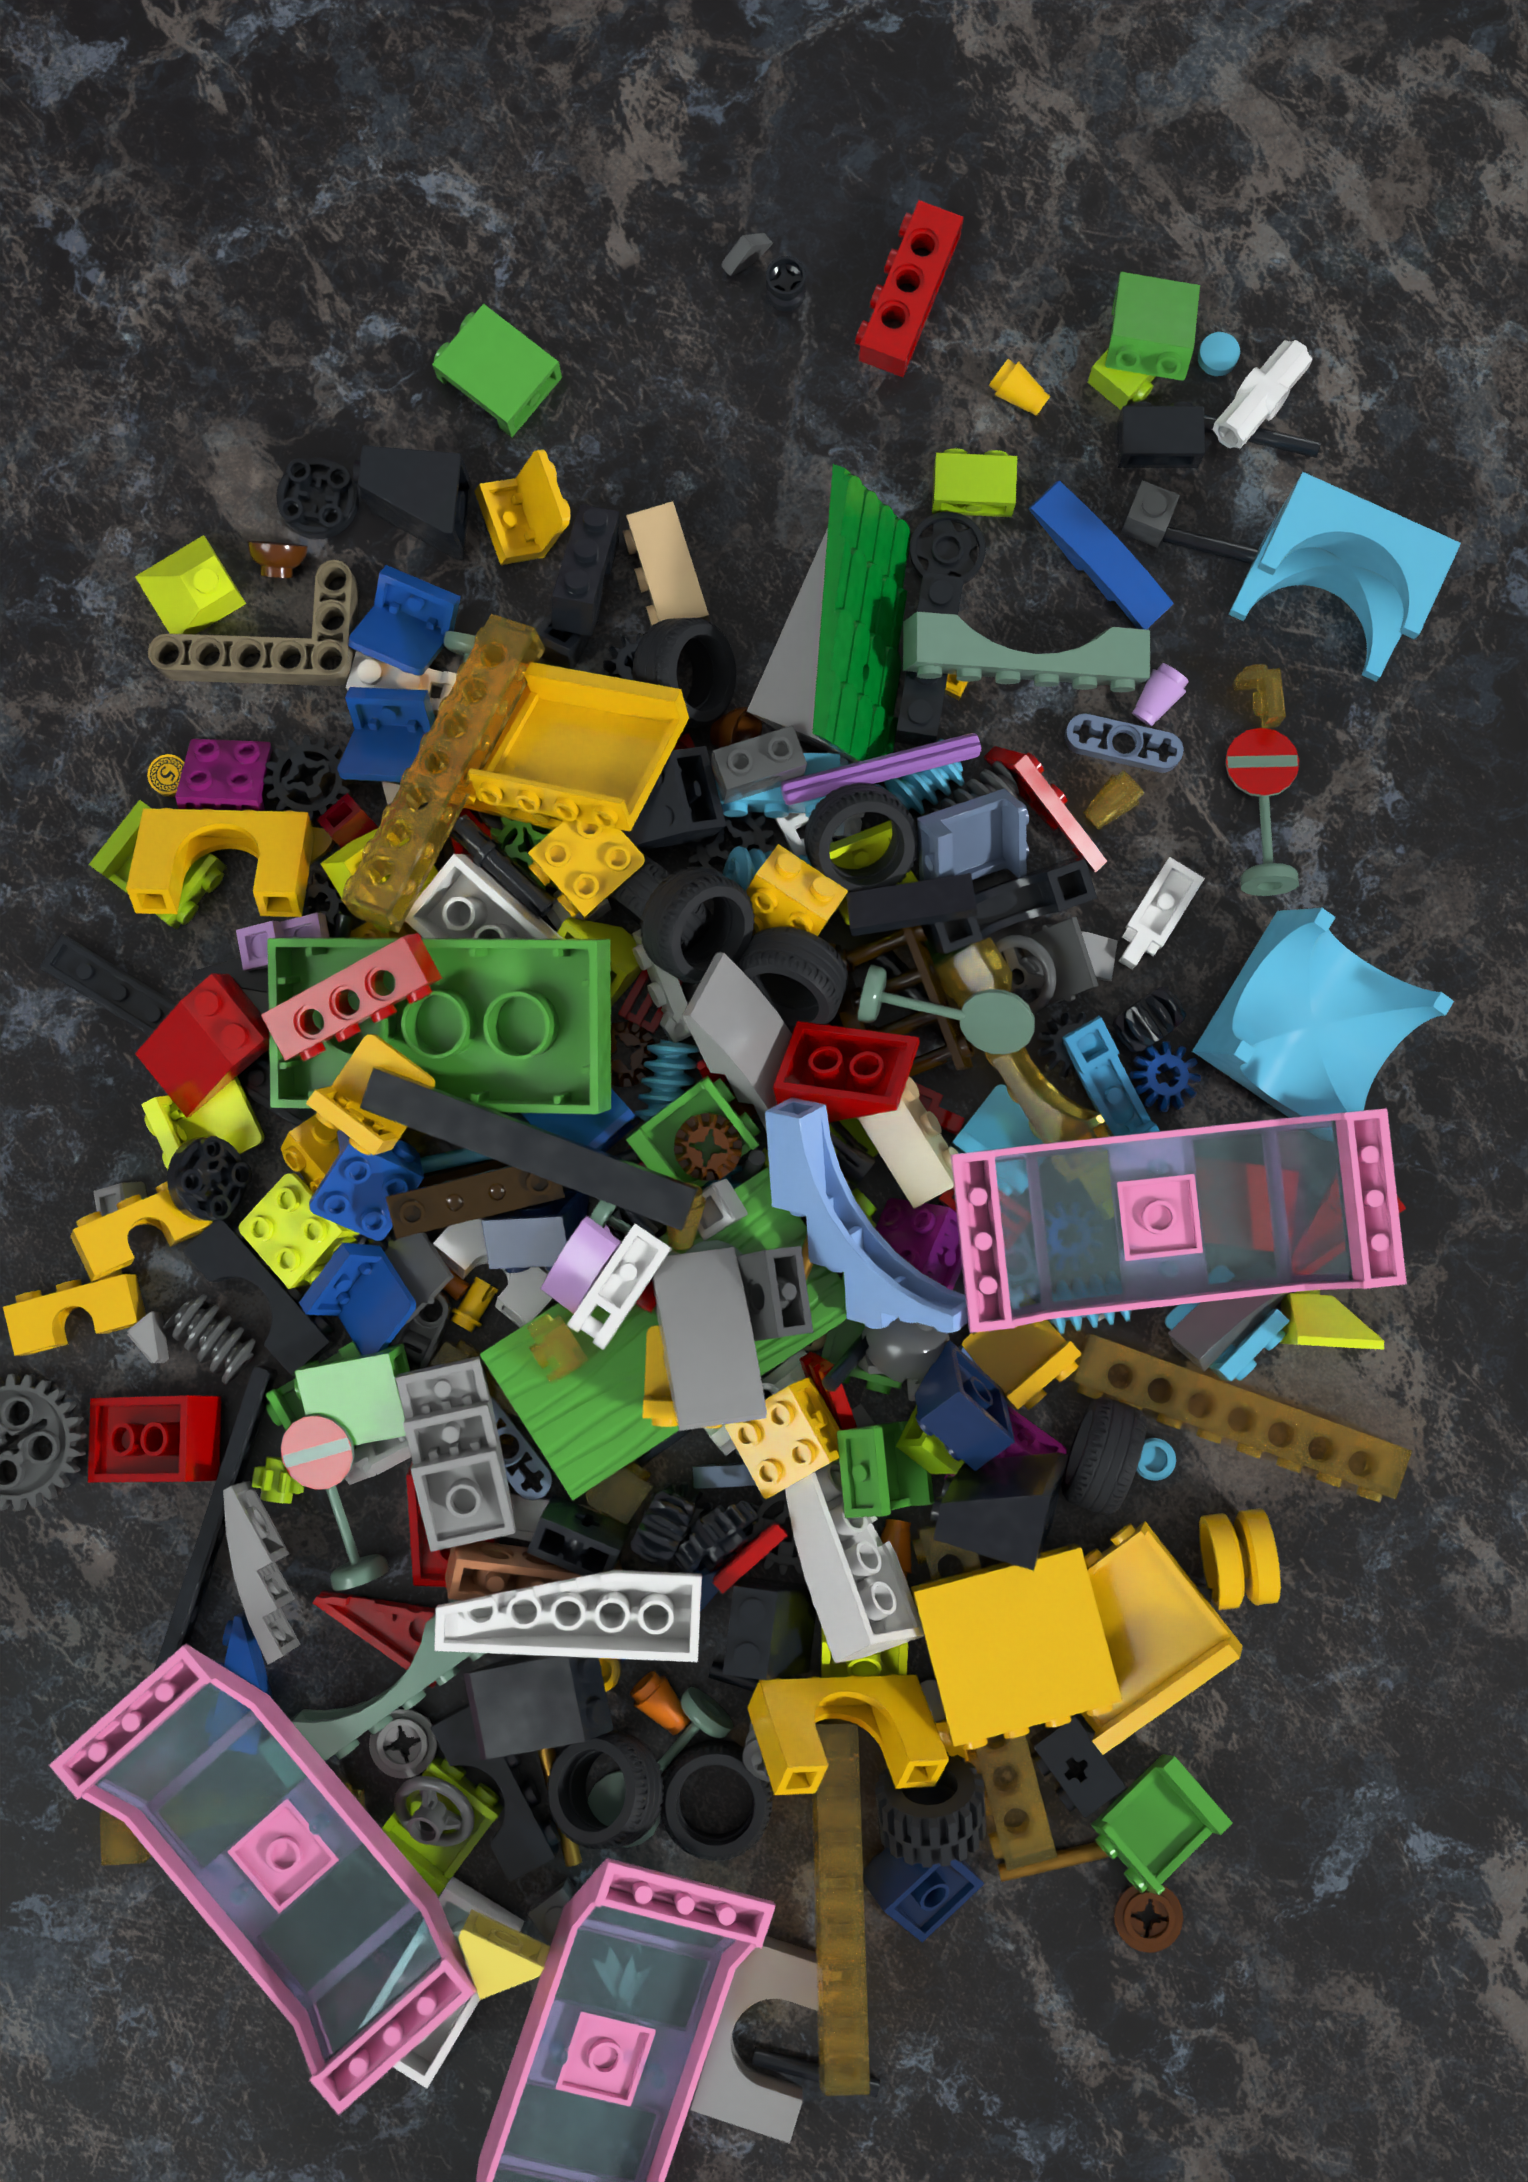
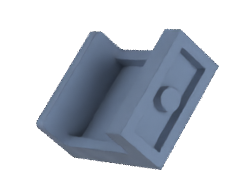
[917,788,1029,881]

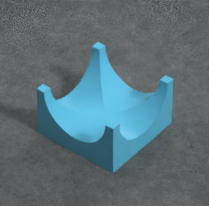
[1228,472,1461,681]
[1192,908,1454,1141]

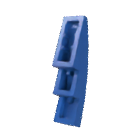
[1028,481,1174,630]

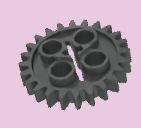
[0,1374,87,1511]

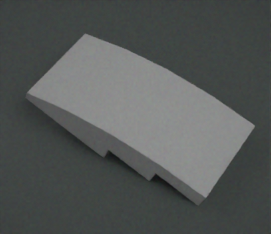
[683,952,792,1131]
[651,1247,767,1431]
[396,1356,516,1552]
[223,1481,301,1665]

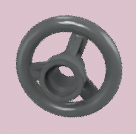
[982,935,1056,1015]
[394,1776,475,1847]

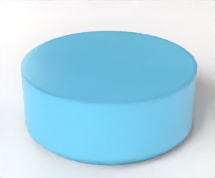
[1198,332,1240,376]
[1136,1438,1176,1481]

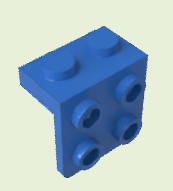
[348,565,461,676]
[337,687,438,783]
[309,1129,424,1241]
[299,1243,416,1355]

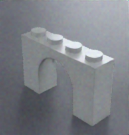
[690,1936,842,2143]

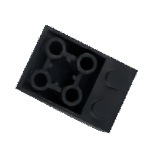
[622,746,726,850]

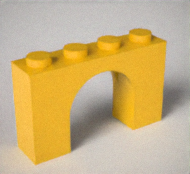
[126,808,315,917]
[747,1674,949,1795]

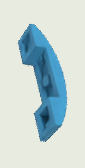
[1062,1016,1160,1136]

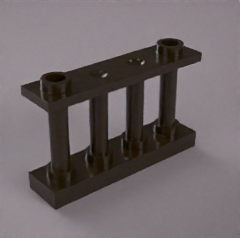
[828,925,974,1077]
[386,1159,565,1239]

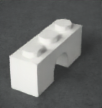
[433,1217,555,1328]

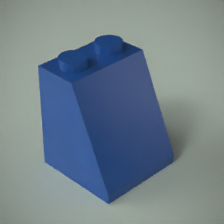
[522,1088,640,1153]

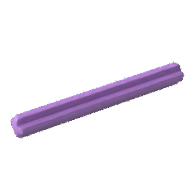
[781,733,981,805]

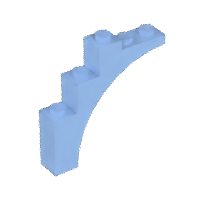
[765,1097,968,1333]

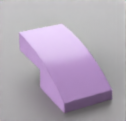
[236,913,329,971]
[541,1216,621,1314]

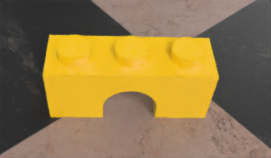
[70,1182,213,1282]
[3,1269,146,1356]

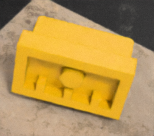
[725,1376,840,1499]

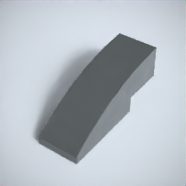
[1168,1260,1288,1372]

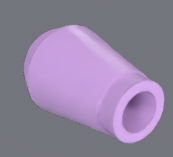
[1132,663,1189,727]

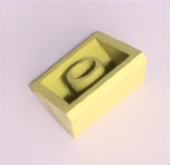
[458,1910,550,1999]

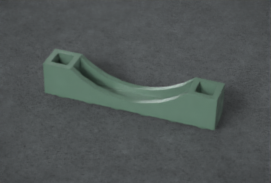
[903,612,1150,692]
[258,1600,485,1788]

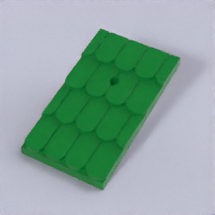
[747,464,911,763]

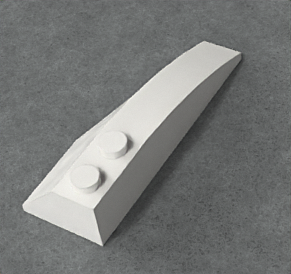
[785,1460,924,1663]
[435,1570,702,1662]

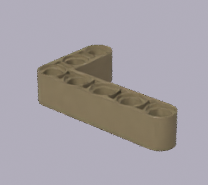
[148,560,359,686]

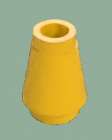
[989,359,1050,416]

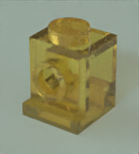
[527,1314,590,1384]

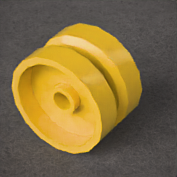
[1199,1508,1281,1610]

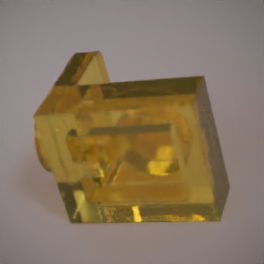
[1233,664,1286,728]

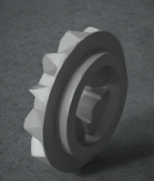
[369,1709,437,1778]

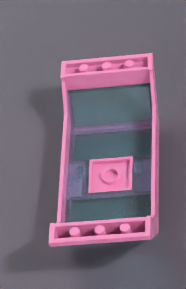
[950,1109,1407,1333]
[49,1644,476,2115]
[476,1858,776,2182]

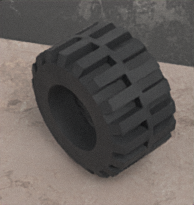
[875,1752,987,1868]

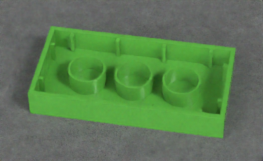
[267,937,611,1114]
[480,1168,848,1500]

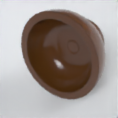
[248,541,308,578]
[710,707,762,748]

